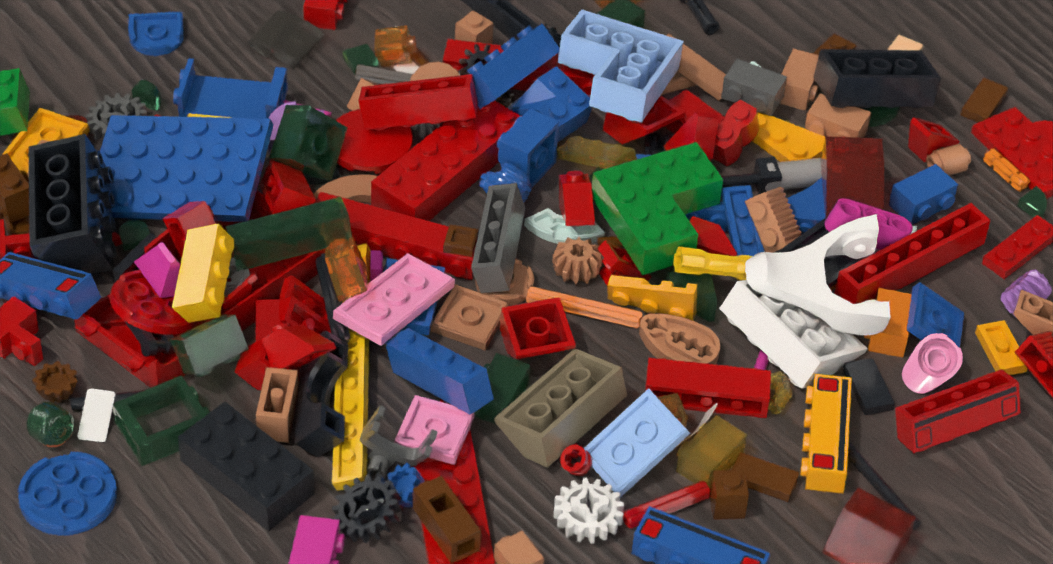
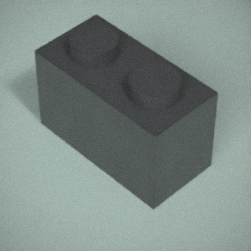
[721,59,787,116]

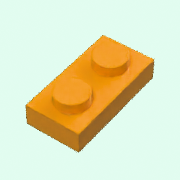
[975,320,1027,375]

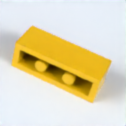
[172,224,234,323]

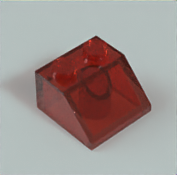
[822,487,916,564]

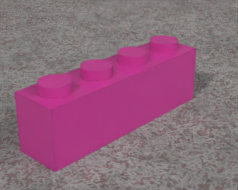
[289,515,345,564]

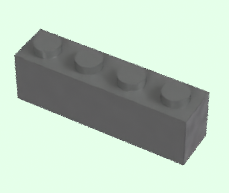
[471,183,525,293]

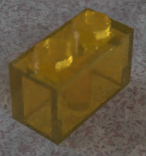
[676,415,747,488]

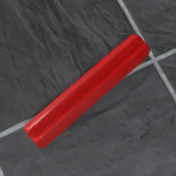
[623,481,711,529]

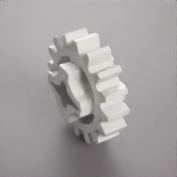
[553,478,624,543]

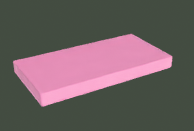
[333,253,455,346]

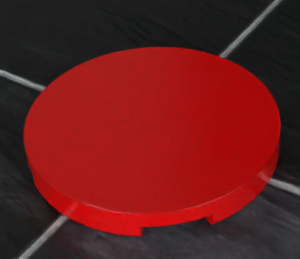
[328,109,413,174]
[109,270,198,335]

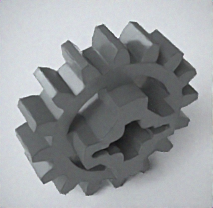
[86,93,148,140]

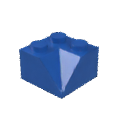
[511,66,593,142]
[497,108,559,188]

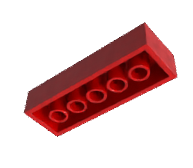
[371,101,522,221]

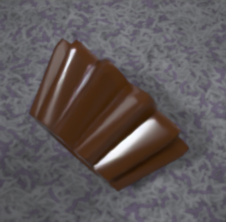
[32,361,78,403]

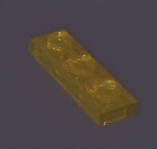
[557,136,637,169]

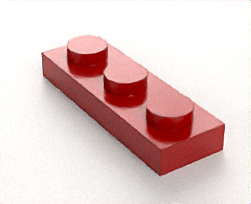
[982,215,1053,279]

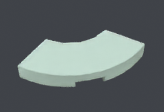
[524,208,605,244]

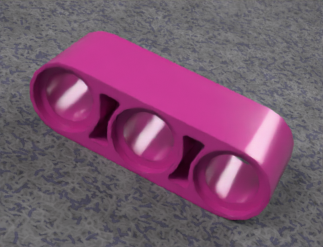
[824,198,913,250]

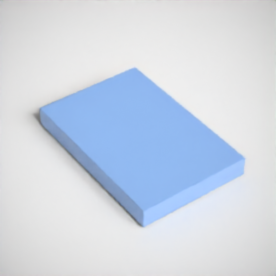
[584,389,690,498]

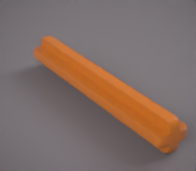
[526,286,643,329]

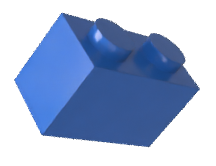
[889,164,958,225]

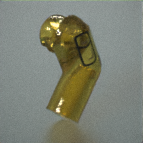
[768,371,793,414]

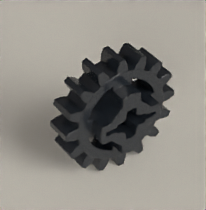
[332,474,403,543]

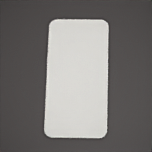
[78,389,115,442]

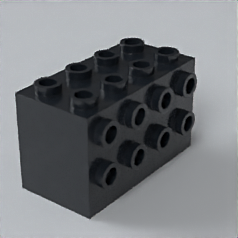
[29,134,117,275]

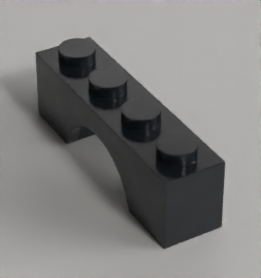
[295,330,348,458]

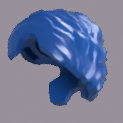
[479,162,532,202]

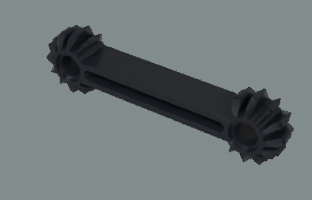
[461,0,561,48]

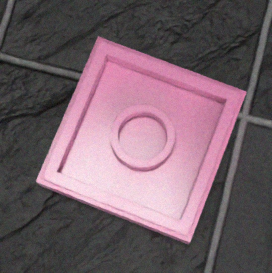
[394,395,474,464]

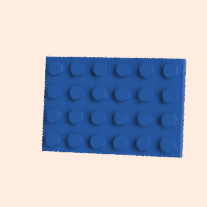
[100,115,274,222]

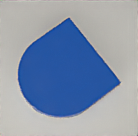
[128,12,183,56]

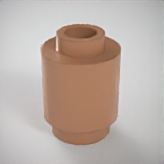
[927,144,971,176]

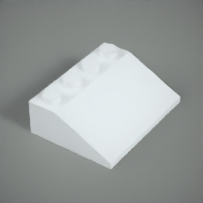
[719,280,868,389]

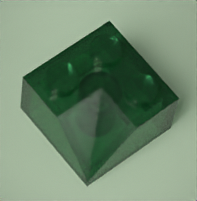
[269,105,348,180]

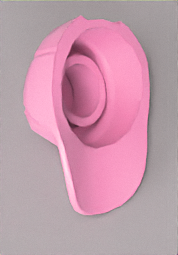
[902,333,963,394]

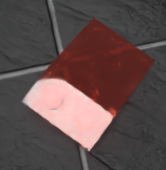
[821,136,884,218]

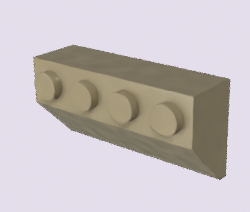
[494,349,627,468]

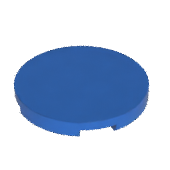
[18,452,117,536]

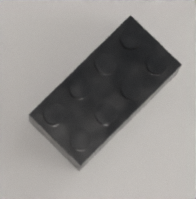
[813,49,941,108]
[178,401,315,531]

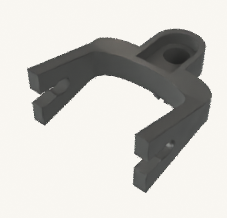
[359,405,438,479]

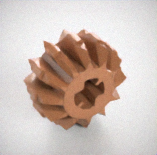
[552,236,603,285]

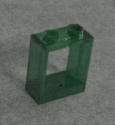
[112,376,210,467]

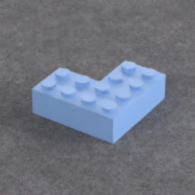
[558,10,684,122]

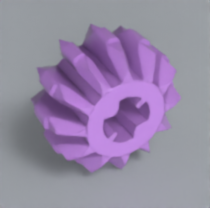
[1000,269,1052,318]

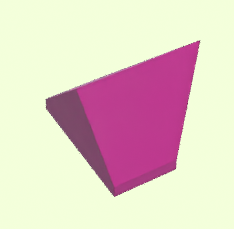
[134,242,181,298]

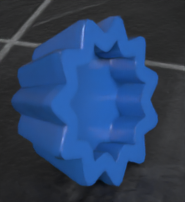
[383,463,424,507]

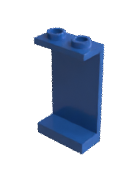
[173,58,288,118]

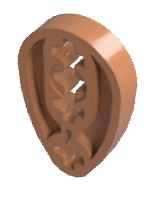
[639,314,720,365]

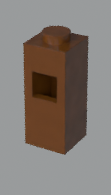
[413,476,481,564]

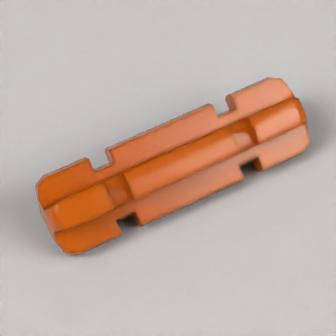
[983,149,1029,192]

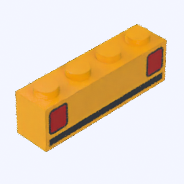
[800,374,852,494]

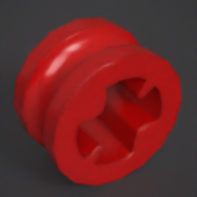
[560,445,592,476]

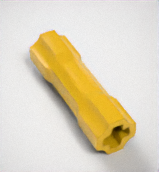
[673,247,752,281]

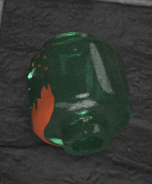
[26,401,74,448]

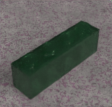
[226,197,352,272]

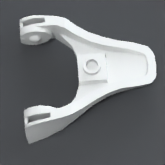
[745,214,891,336]

